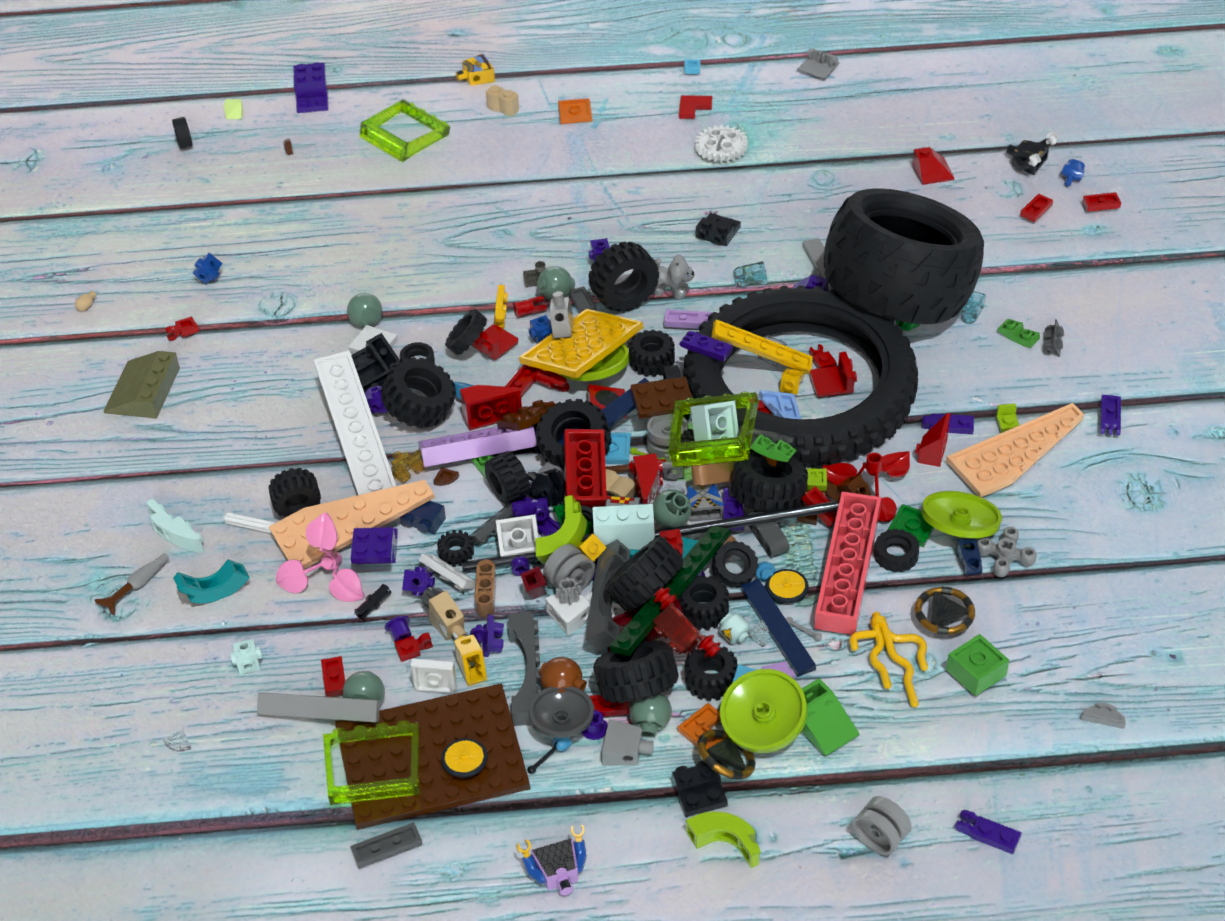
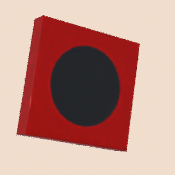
[587,384,627,418]

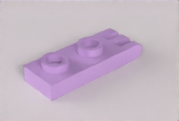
[664,310,712,329]

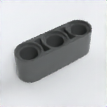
[746,511,790,558]

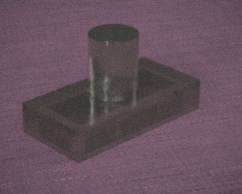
[523,261,546,287]

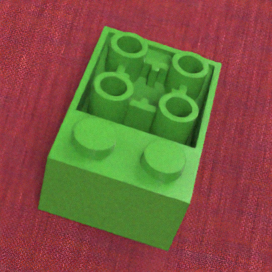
[801,678,860,756]

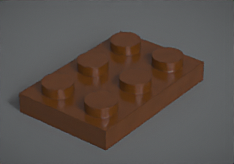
[630,377,695,419]
[496,400,556,431]

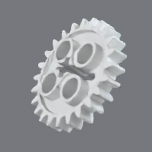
[695,125,748,163]

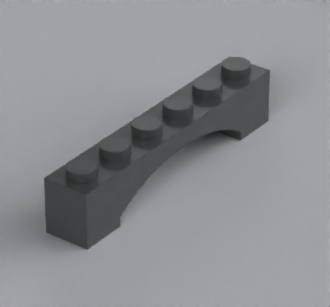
[585,539,630,651]
[508,612,541,726]

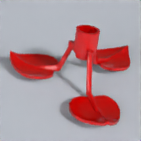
[822,451,910,522]

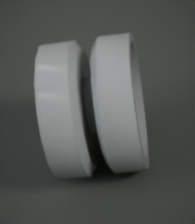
[647,413,689,459]
[543,544,595,590]
[852,796,912,855]

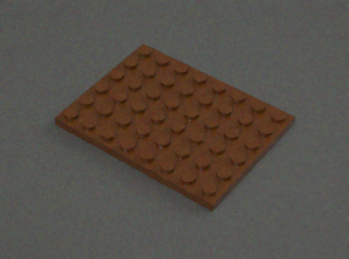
[335,683,531,830]

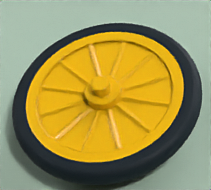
[766,569,809,603]
[441,738,488,778]

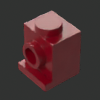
[520,566,548,600]

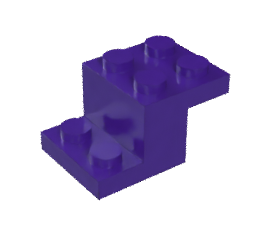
[293,62,329,113]
[350,527,398,564]

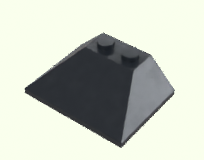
[351,333,400,394]

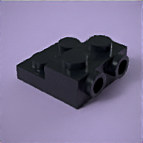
[696,213,741,247]
[672,760,728,818]

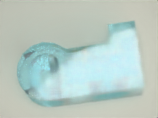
[733,261,768,287]
[961,291,986,324]

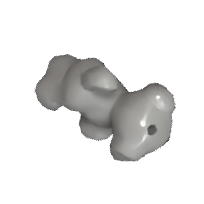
[653,254,695,300]

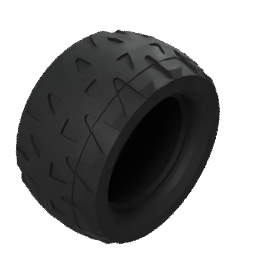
[824,188,984,324]

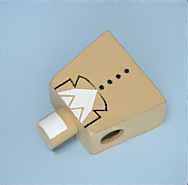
[429,590,468,640]

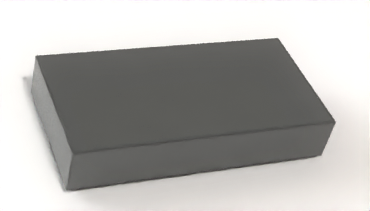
[568,286,597,314]

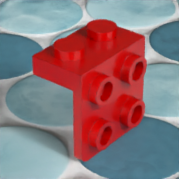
[472,324,519,360]
[810,352,857,397]

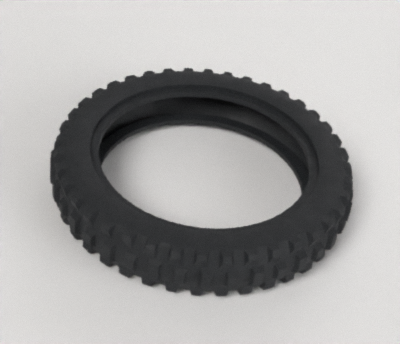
[683,285,918,468]

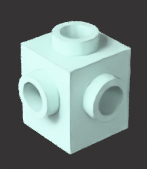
[231,639,262,675]

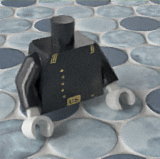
[1006,132,1058,175]

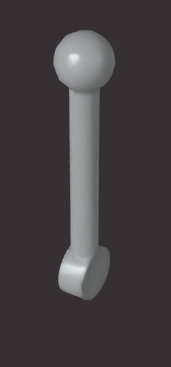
[786,617,822,641]

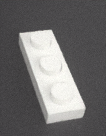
[419,553,476,591]

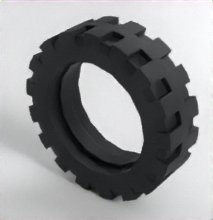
[445,309,487,355]

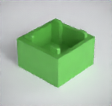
[946,634,1009,697]

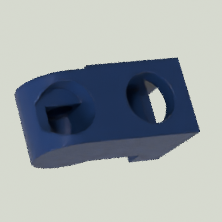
[956,538,983,576]

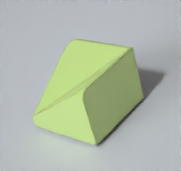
[224,99,244,119]

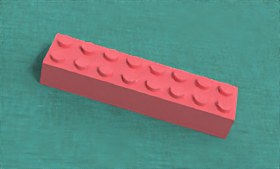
[814,492,881,635]

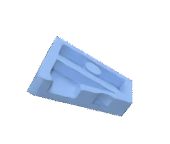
[758,390,801,419]

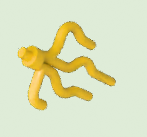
[849,612,928,708]

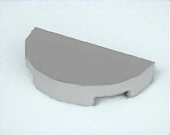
[1081,703,1126,729]

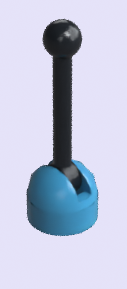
[528,737,572,774]

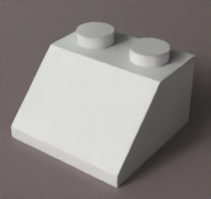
[496,515,539,557]

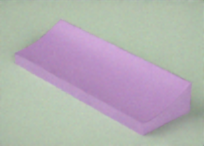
[418,426,537,467]

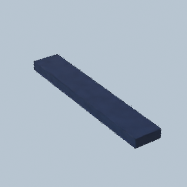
[558,378,649,445]
[741,579,816,677]

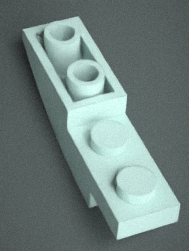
[146,498,204,553]

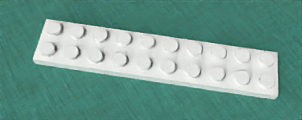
[314,351,396,495]

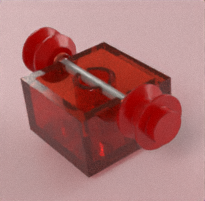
[653,588,721,658]

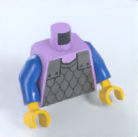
[516,824,587,895]

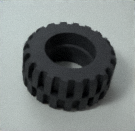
[588,242,659,312]
[381,357,456,428]
[536,399,612,470]
[731,450,808,512]
[605,536,683,612]
[593,640,679,703]

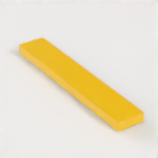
[712,319,813,374]

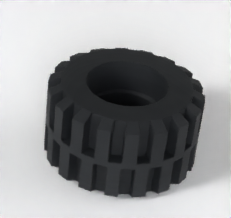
[629,330,675,377]
[485,451,530,505]
[268,468,321,518]
[678,575,729,630]
[685,646,738,701]

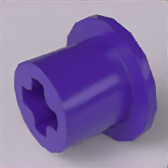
[384,616,412,641]
[581,710,608,740]

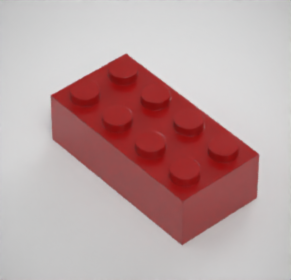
[564,429,607,509]

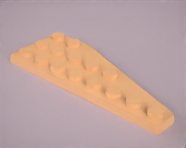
[946,403,1084,497]
[269,480,435,570]

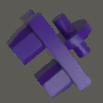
[512,497,550,521]
[470,615,504,657]

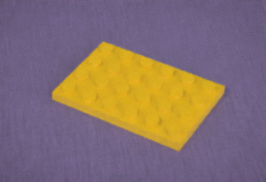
[519,309,644,378]

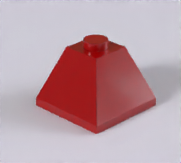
[912,147,954,185]
[915,413,951,467]

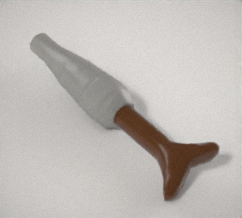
[94,553,169,615]

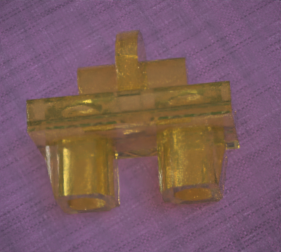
[391,450,425,484]

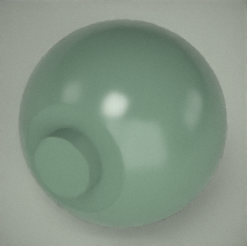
[537,266,575,301]
[347,293,383,328]
[653,490,692,529]
[342,671,385,706]
[629,693,672,738]

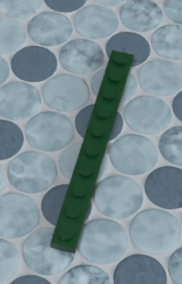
[610,525,730,656]

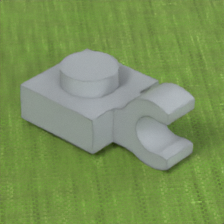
[662,453,685,479]

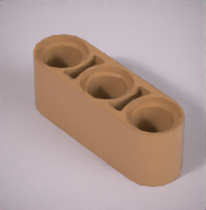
[691,461,734,485]
[475,560,496,618]

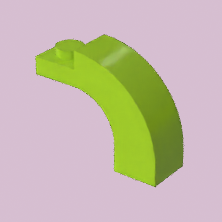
[535,495,587,564]
[686,811,761,868]

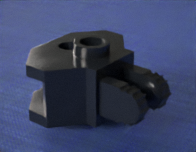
[527,468,565,508]

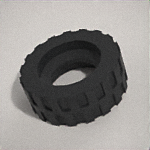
[874,529,920,572]
[711,541,758,588]

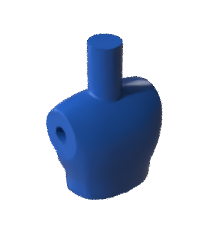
[1061,159,1085,186]

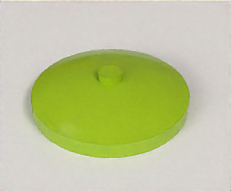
[561,344,629,381]
[921,491,1002,538]
[720,669,808,753]

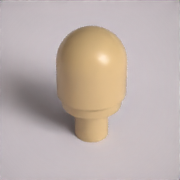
[75,291,96,311]

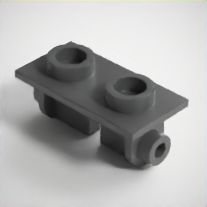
[1043,319,1064,357]

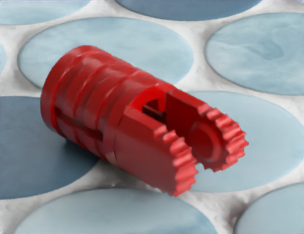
[513,296,548,318]
[535,369,570,392]

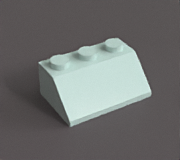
[690,401,742,464]
[593,504,655,550]

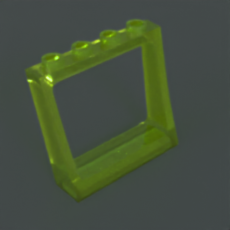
[359,99,450,162]
[669,391,759,467]
[323,721,419,805]

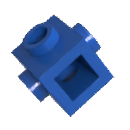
[192,253,222,284]
[528,315,553,344]

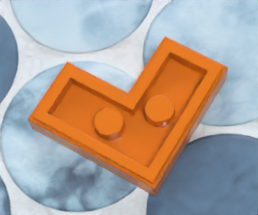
[677,703,723,750]

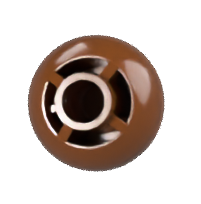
[539,657,587,693]

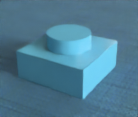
[684,59,700,74]

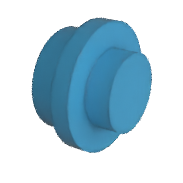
[756,561,776,581]

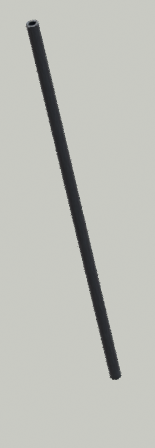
[462,501,838,572]

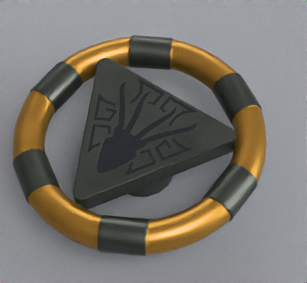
[914,586,975,635]
[697,729,756,780]

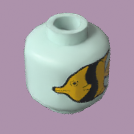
[719,613,750,644]

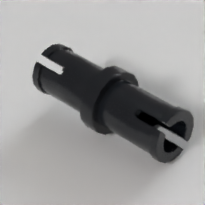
[354,584,392,620]

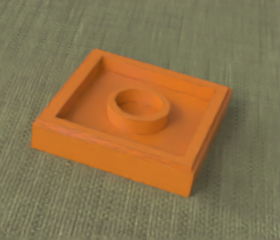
[558,98,592,124]

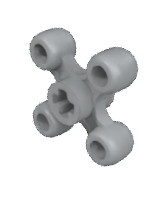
[977,527,1037,577]

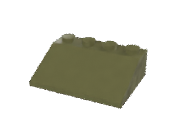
[104,351,180,419]

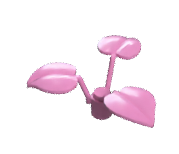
[276,512,365,602]

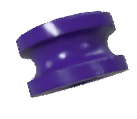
[511,557,530,576]

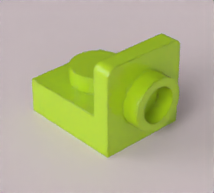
[995,403,1019,433]
[807,468,827,491]

